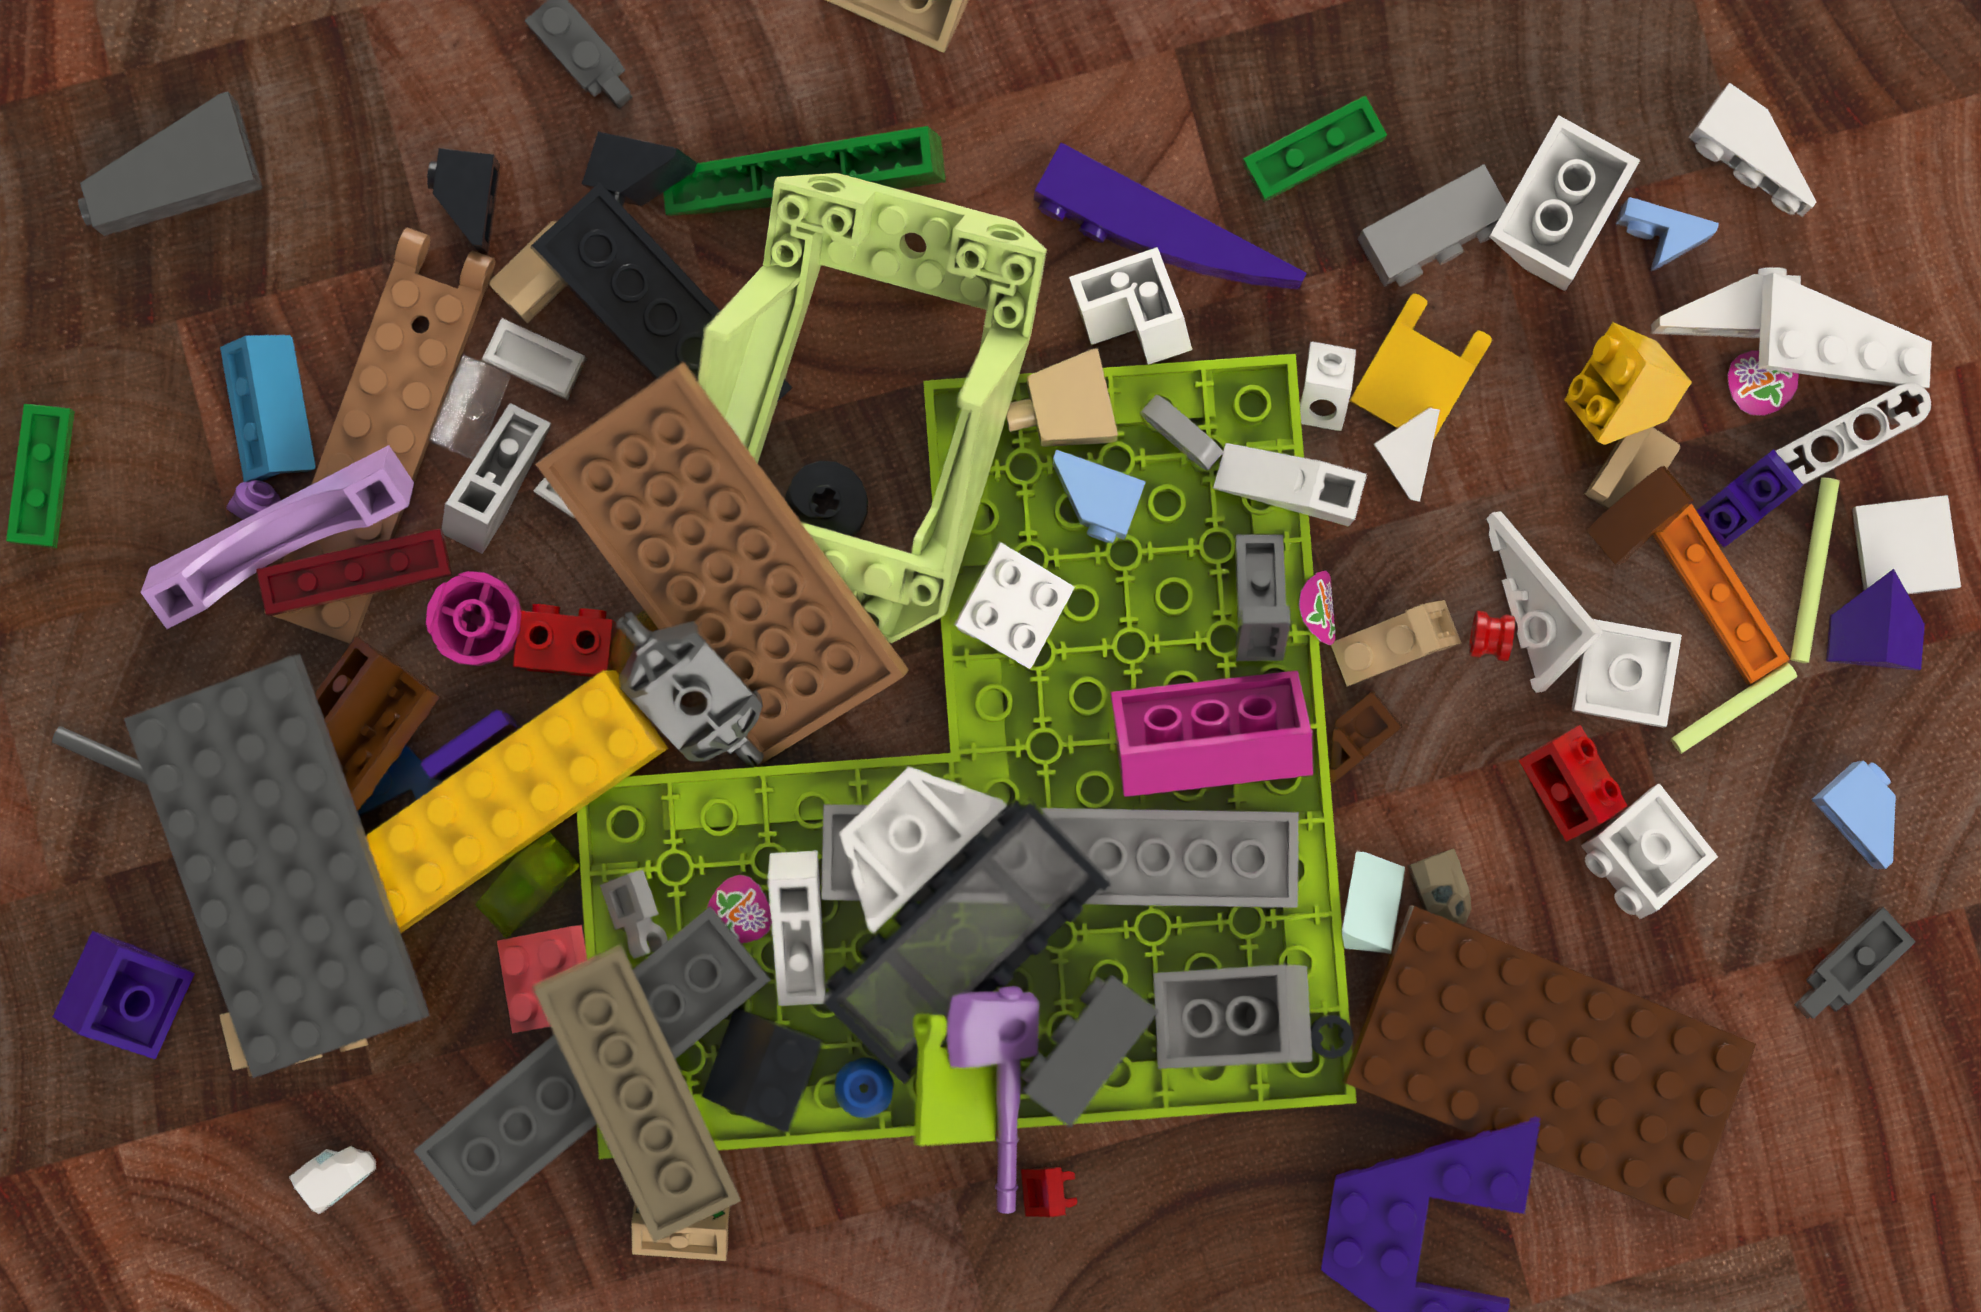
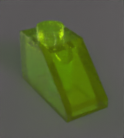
[475,832,580,939]

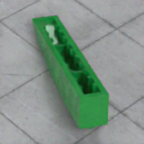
[663,126,946,216]

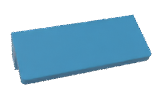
[220,335,315,482]

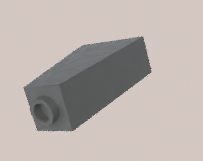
[78,92,263,236]

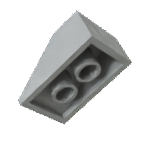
[1153,965,1312,1069]

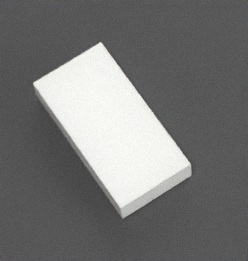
[482,318,587,400]

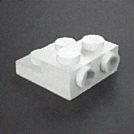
[1581,784,1718,919]

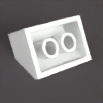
[1489,115,1640,291]

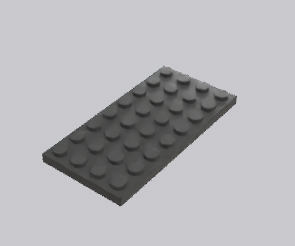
[124,654,430,1078]

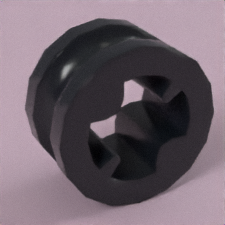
[1310,1015,1353,1058]

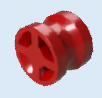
[1469,611,1515,662]

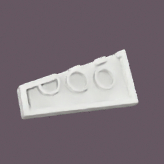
[1758,273,1932,388]

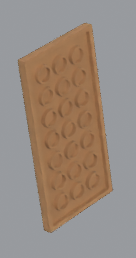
[536,362,909,765]

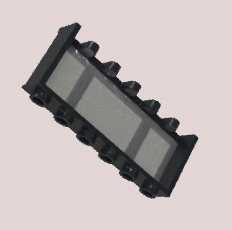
[823,797,1111,1084]

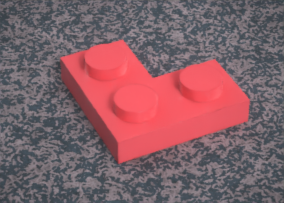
[497,925,587,1033]

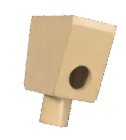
[1006,348,1118,446]

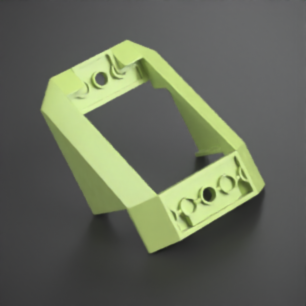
[698,173,1047,643]

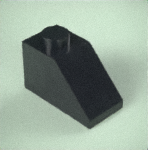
[582,132,697,207]
[427,148,500,254]

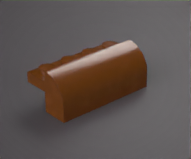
[315,636,440,811]

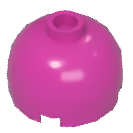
[426,571,522,666]

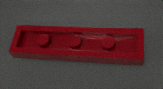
[256,528,453,616]

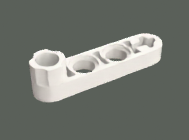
[1776,383,1931,485]

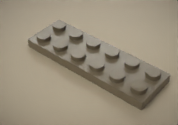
[533,944,741,1242]

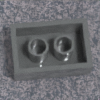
[1022,975,1159,1128]

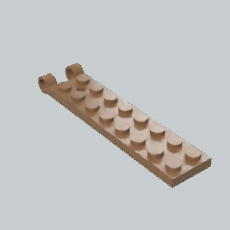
[264,227,495,644]

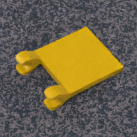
[1349,293,1492,440]

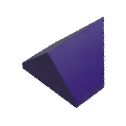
[1826,569,1925,671]

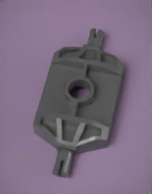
[616,612,764,768]

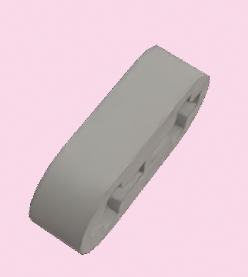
[1140,395,1223,470]

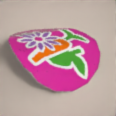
[1728,351,1799,415]
[1299,571,1336,645]
[707,875,772,943]

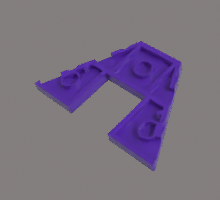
[1321,1117,1540,1312]

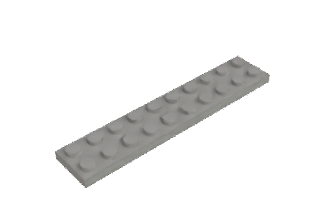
[822,805,1299,908]

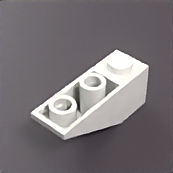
[1689,83,1816,216]
[1213,443,1367,526]

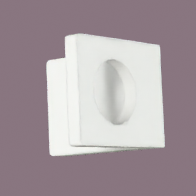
[1300,342,1356,431]

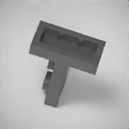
[1235,534,1290,661]

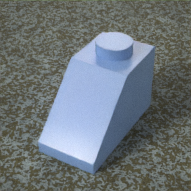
[1052,450,1145,543]
[1811,760,1896,869]

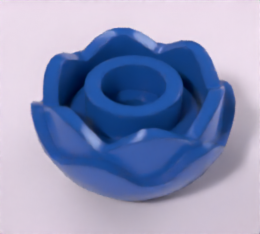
[834,1058,894,1118]

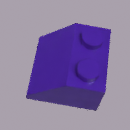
[53,931,195,1060]

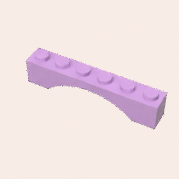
[141,445,414,629]

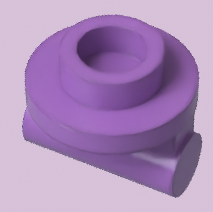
[226,480,281,520]

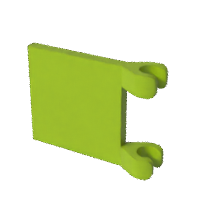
[913,1013,997,1146]

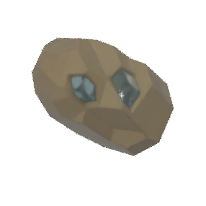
[1407,848,1471,925]

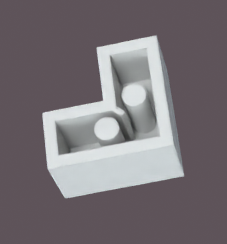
[1069,247,1192,365]

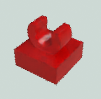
[1021,1167,1078,1217]

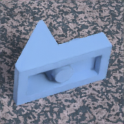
[1616,197,1719,271]

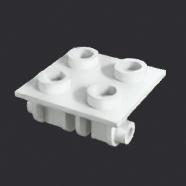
[954,542,1075,669]

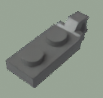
[524,0,633,109]
[1794,907,1916,1019]

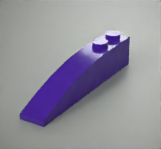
[1034,143,1307,290]

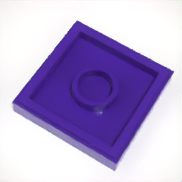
[421,710,520,782]

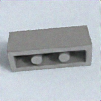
[1358,164,1507,287]

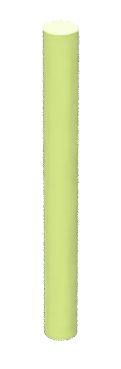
[1790,478,1840,663]

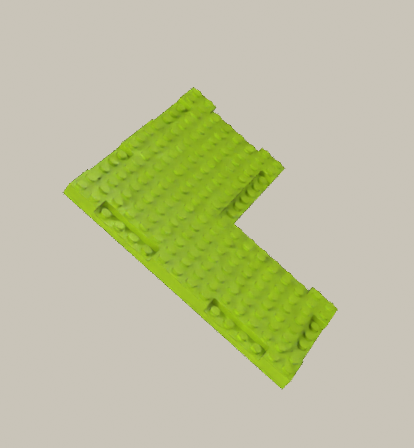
[577,354,1356,1159]

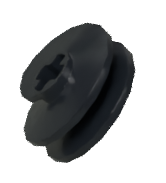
[785,461,868,537]

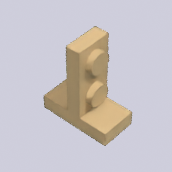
[1331,600,1461,686]

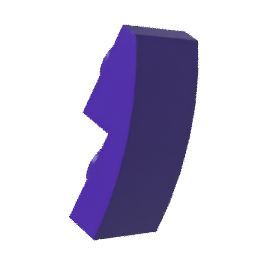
[1696,449,1803,548]

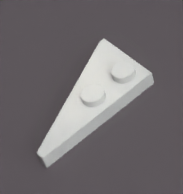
[1487,511,1603,693]

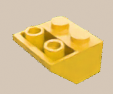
[1564,322,1692,445]

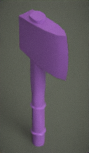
[947,987,1039,1214]

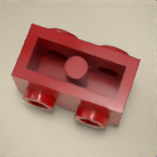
[513,604,617,677]
[1518,725,1628,842]

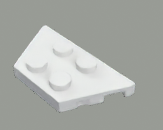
[840,767,1007,933]

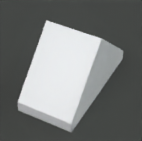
[1374,408,1440,502]

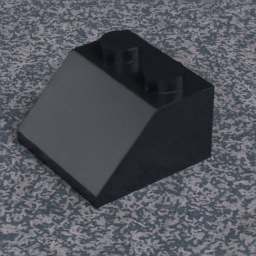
[701,1008,824,1133]

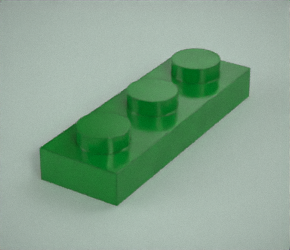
[1242,95,1387,202]
[6,404,75,548]

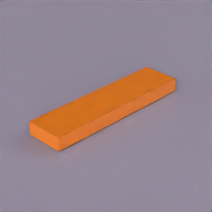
[1653,503,1790,685]

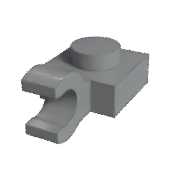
[600,869,668,958]

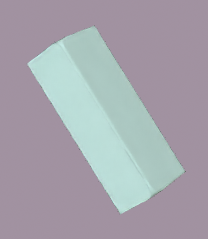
[1342,851,1405,954]

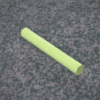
[1671,662,1797,754]

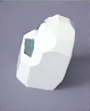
[290,1146,376,1214]

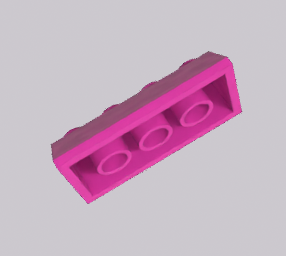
[1111,670,1313,797]

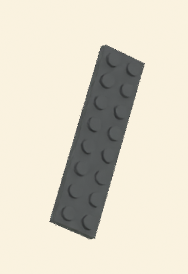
[414,906,771,1225]

